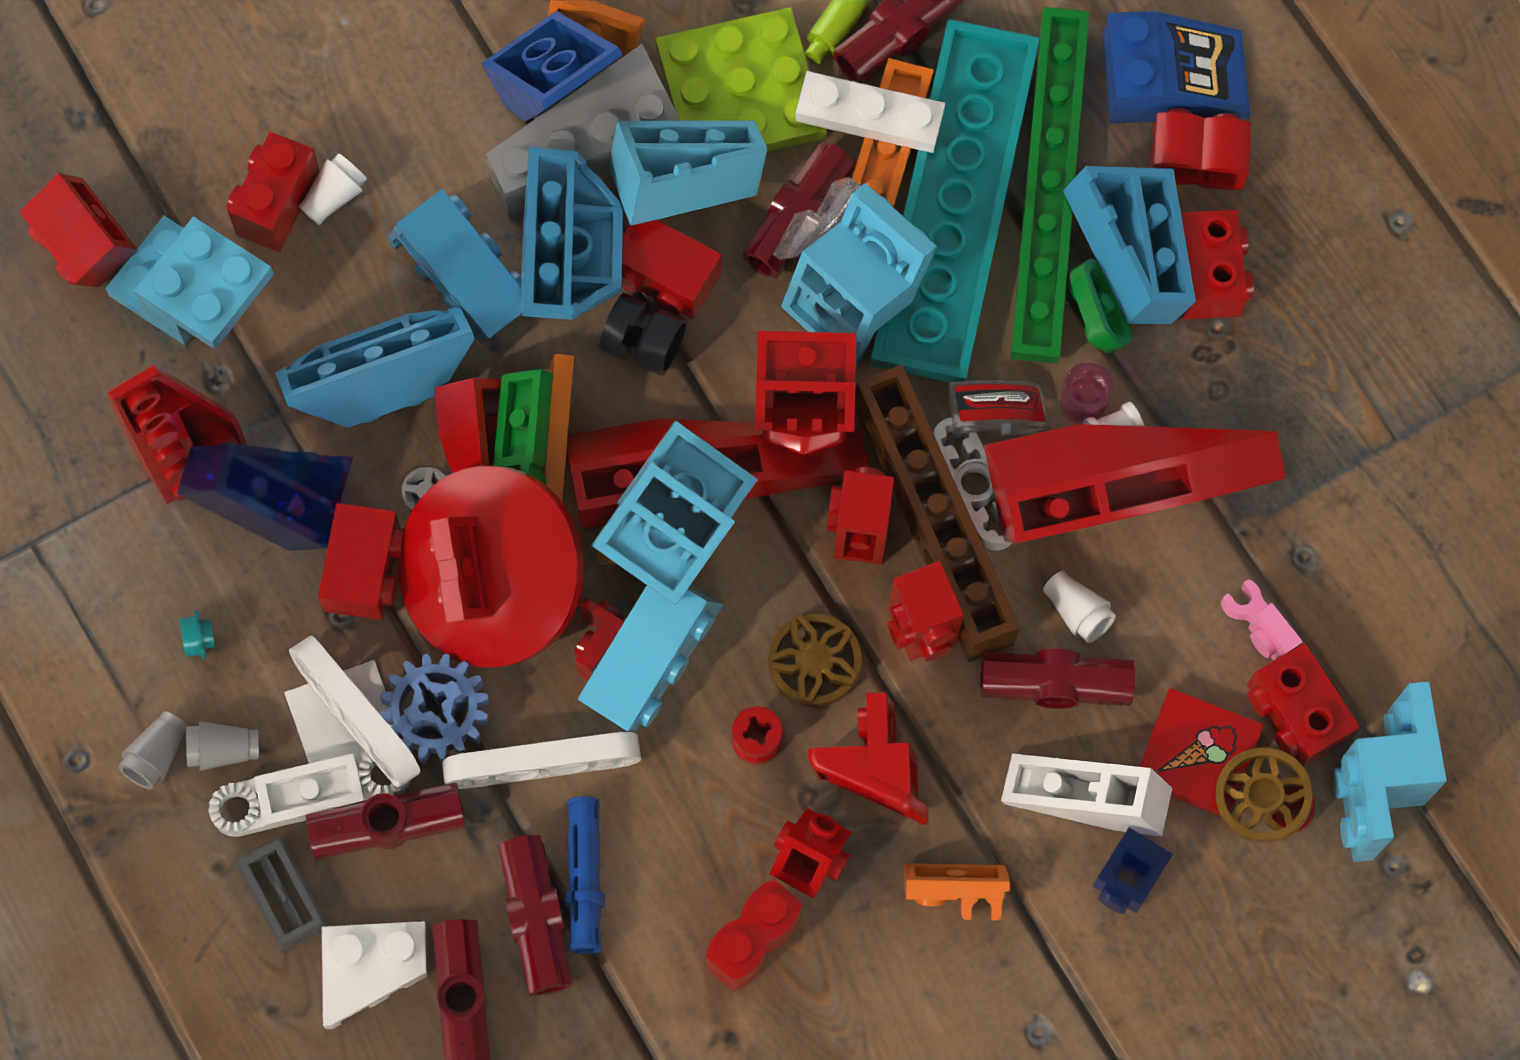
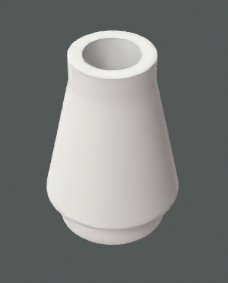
[298,153,367,226]
[1043,571,1116,643]

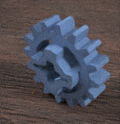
[379,654,490,764]

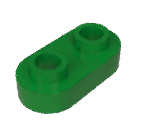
[1069,259,1132,353]

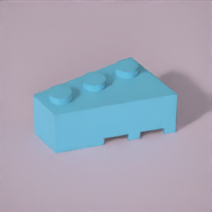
[608,121,767,226]
[578,583,725,732]

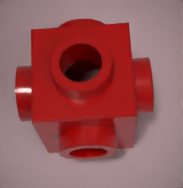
[769,808,852,899]

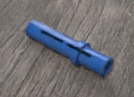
[564,797,605,954]

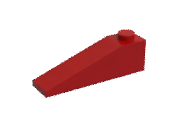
[434,378,501,474]

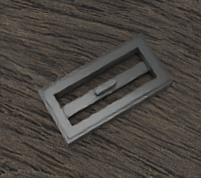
[235,836,328,953]

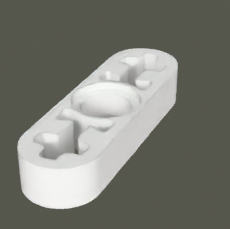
[933,417,1012,551]

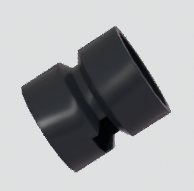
[599,292,687,376]

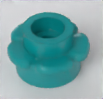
[179,611,215,660]

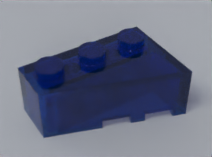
[177,443,353,551]

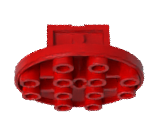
[398,466,584,668]

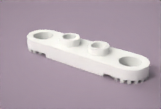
[209,751,411,837]

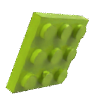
[655,7,827,152]

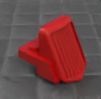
[755,331,856,455]
[808,692,929,825]

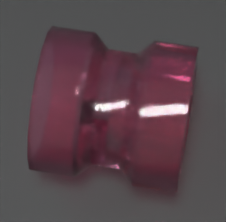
[1059,363,1113,424]

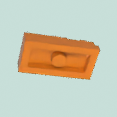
[547,0,645,61]
[904,863,1010,920]

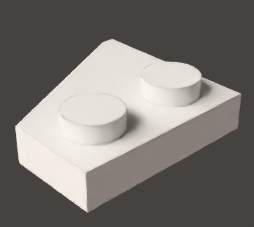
[322,921,428,1029]

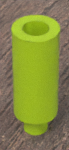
[805,0,872,64]

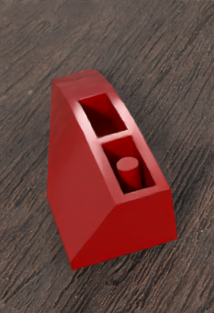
[107,364,251,504]
[566,418,869,530]
[984,424,1286,543]

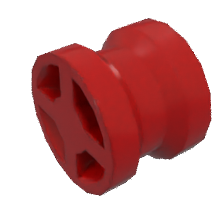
[732,706,783,765]

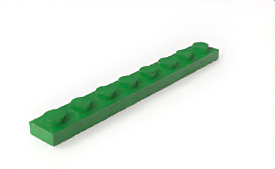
[1010,7,1090,364]

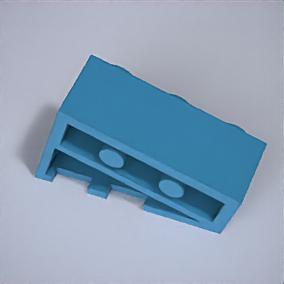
[1063,166,1196,324]
[386,189,522,345]

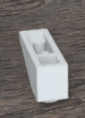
[1001,754,1172,836]

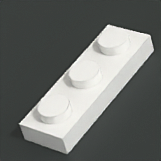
[795,71,945,153]

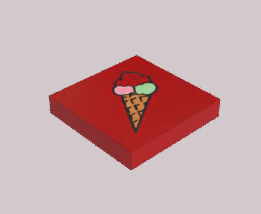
[1139,688,1264,817]

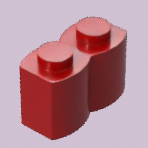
[1149,108,1251,190]
[706,879,802,991]

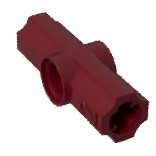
[833,0,963,83]
[743,142,855,279]
[980,648,1135,709]
[306,783,466,860]
[498,835,573,996]
[433,919,491,1060]

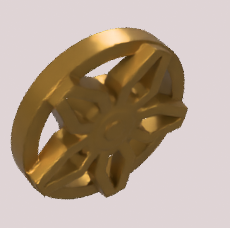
[768,614,862,707]
[1216,747,1313,843]

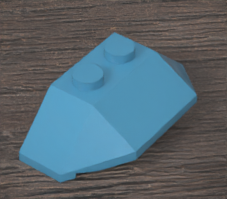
[520,147,623,320]
[275,307,475,428]

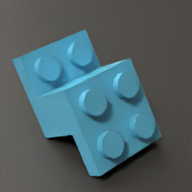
[781,183,937,364]
[105,216,274,349]
[591,421,758,605]
[1332,682,1447,862]

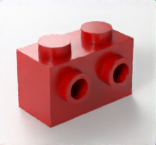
[227,131,320,253]
[19,173,138,288]
[1181,210,1254,320]
[621,220,722,319]
[827,467,894,565]
[318,503,403,620]
[887,561,964,661]
[1247,643,1361,767]

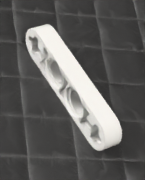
[289,635,420,788]
[442,732,641,789]

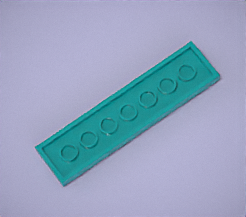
[870,19,1040,385]

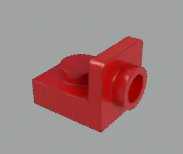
[574,598,625,681]

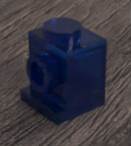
[1093,827,1173,914]

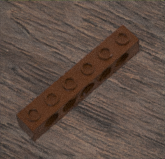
[855,365,1020,662]

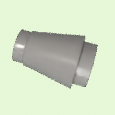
[118,712,187,789]
[186,721,259,772]

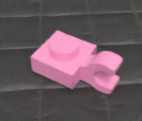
[1221,579,1303,660]

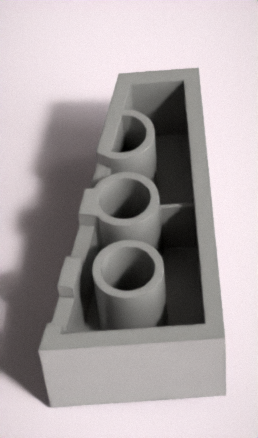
[486,44,680,218]

